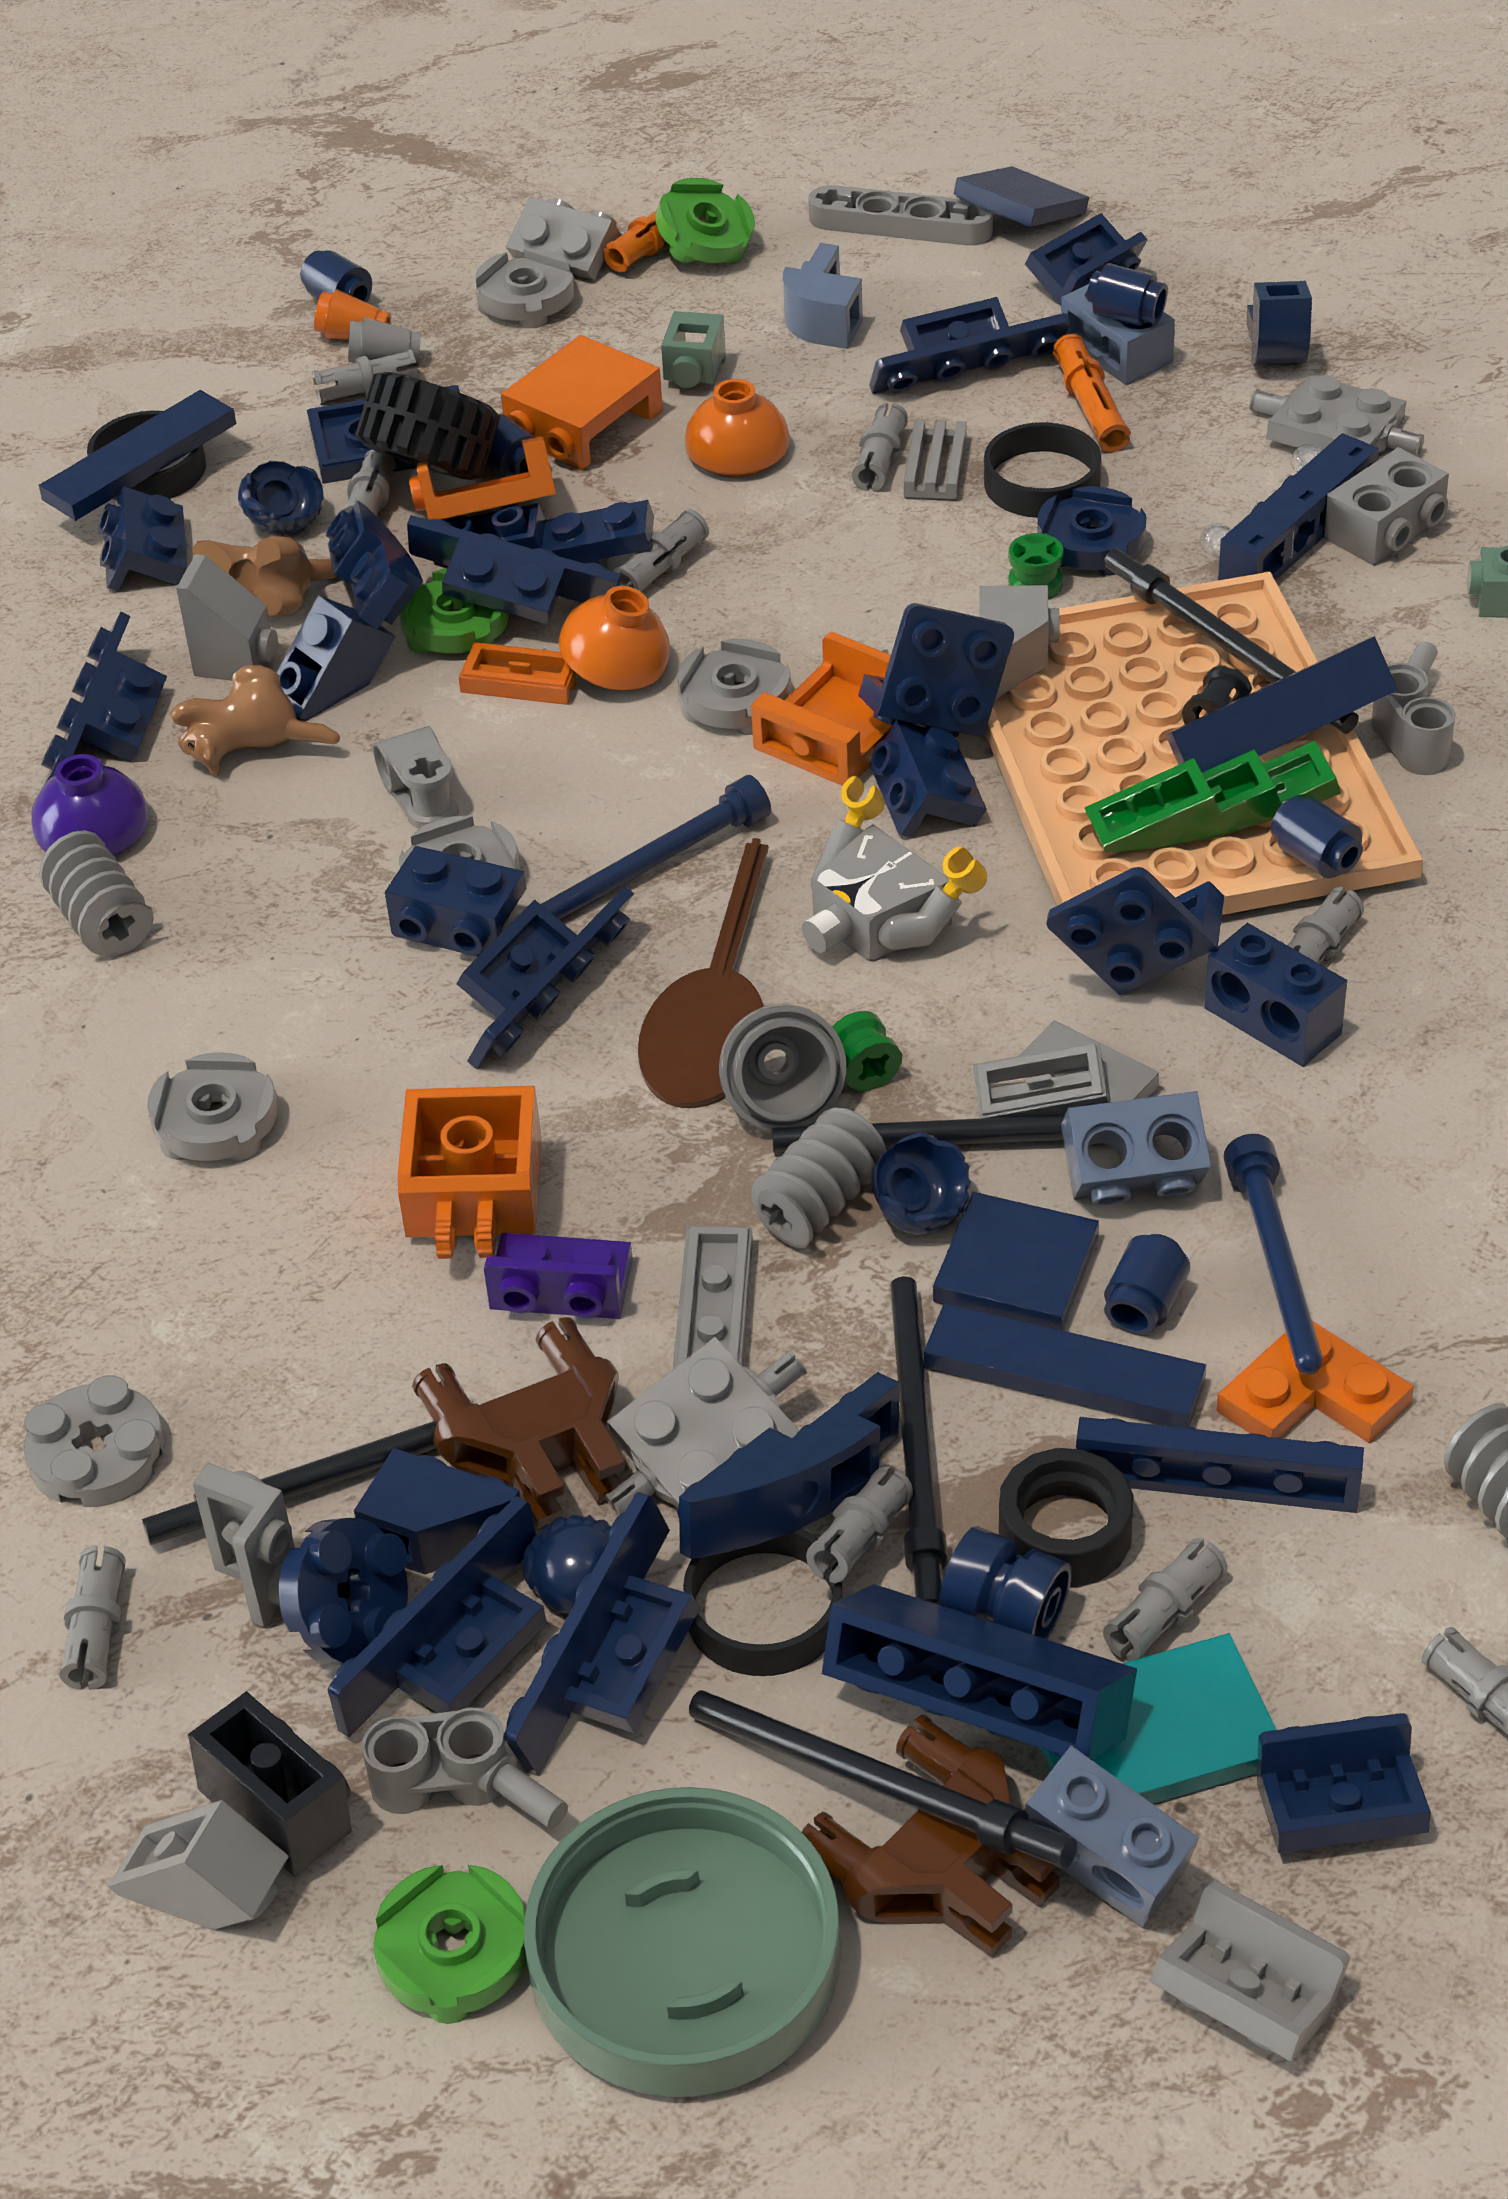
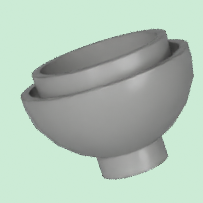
[719,1004,846,1131]

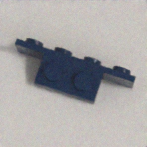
[869,297,1070,394]
[407,515,621,624]
[41,611,167,786]
[456,886,634,1069]
[504,1492,700,1775]
[328,1496,547,1738]

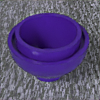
[31,754,149,856]

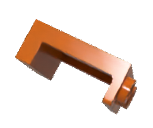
[501,334,663,470]
[409,436,556,520]
[751,632,913,786]

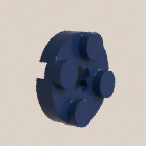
[1037,486,1147,576]
[279,1518,408,1665]

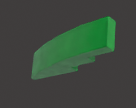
[1084,741,1341,854]

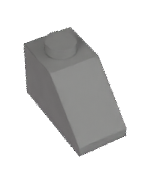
[176,554,278,681]
[979,585,1060,700]
[108,1800,289,1930]

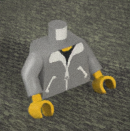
[802,776,987,960]

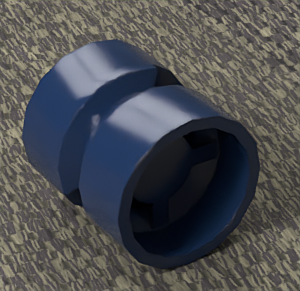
[939,1526,1072,1640]

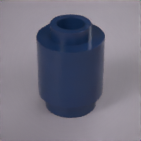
[300,250,372,303]
[1087,263,1168,327]
[486,414,535,478]
[1271,796,1363,879]
[1104,1234,1190,1335]

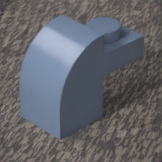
[783,243,863,349]

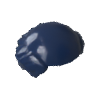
[238,461,325,536]
[872,1132,971,1235]
[523,1514,611,1613]

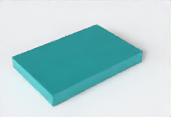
[1040,1633,1277,1804]

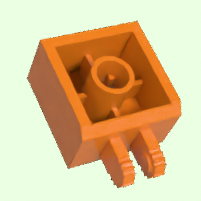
[397,1086,542,1259]

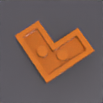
[1216,1321,1414,1443]

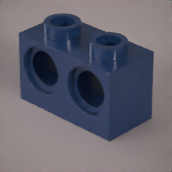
[1204,922,1347,1067]

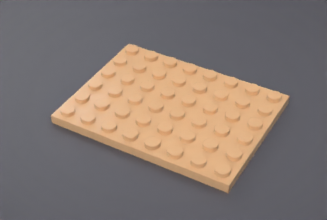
[985,572,1423,915]

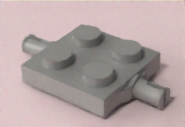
[1249,374,1424,456]
[605,1337,807,1516]

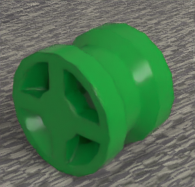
[1008,533,1064,600]
[832,1011,902,1091]

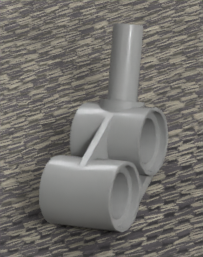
[1371,641,1456,775]
[361,1707,568,1829]

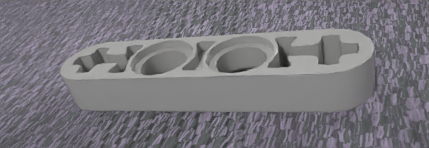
[809,185,993,245]

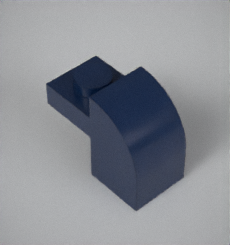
[1247,281,1312,365]

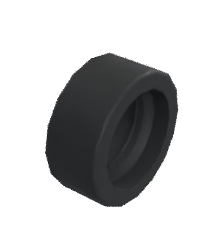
[999,1448,1134,1587]

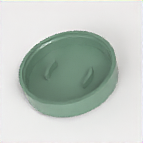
[524,1787,840,2097]

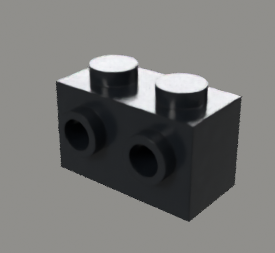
[188,1691,352,1876]

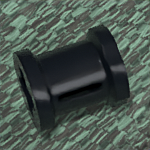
[1182,665,1252,724]

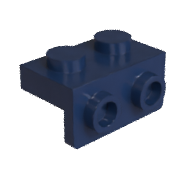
[1025,213,1148,306]
[98,486,188,592]
[870,720,987,837]
[385,846,527,957]
[1257,1713,1431,1853]

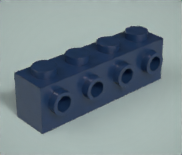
[821,1584,1137,1761]

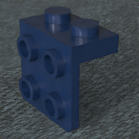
[858,603,1014,738]
[1046,867,1224,995]

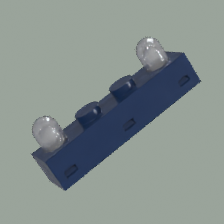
[1200,433,1379,581]

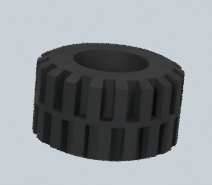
[355,372,501,480]

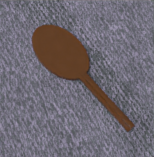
[638,838,769,1108]

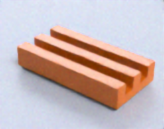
[458,642,580,705]

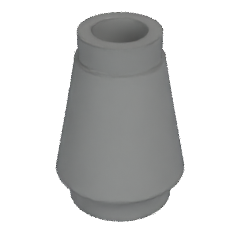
[348,317,421,363]

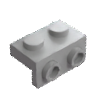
[506,197,622,281]
[193,1463,295,1627]
[1150,1881,1350,2061]

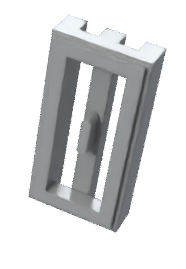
[904,419,967,500]
[973,1041,1109,1118]

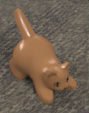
[192,536,338,618]
[170,665,340,776]

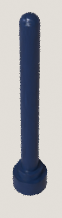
[541,775,771,920]
[1223,1134,1323,1375]

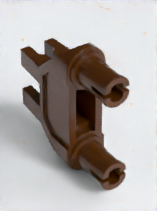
[412,1317,625,1529]
[801,1714,1060,1957]

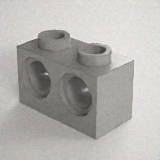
[1324,447,1449,566]

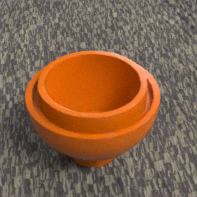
[685,379,789,477]
[559,586,670,690]

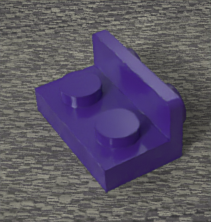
[484,1233,633,1319]

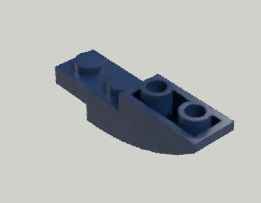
[434,499,654,568]
[326,500,423,630]
[677,1372,900,1559]

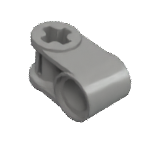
[373,726,459,828]

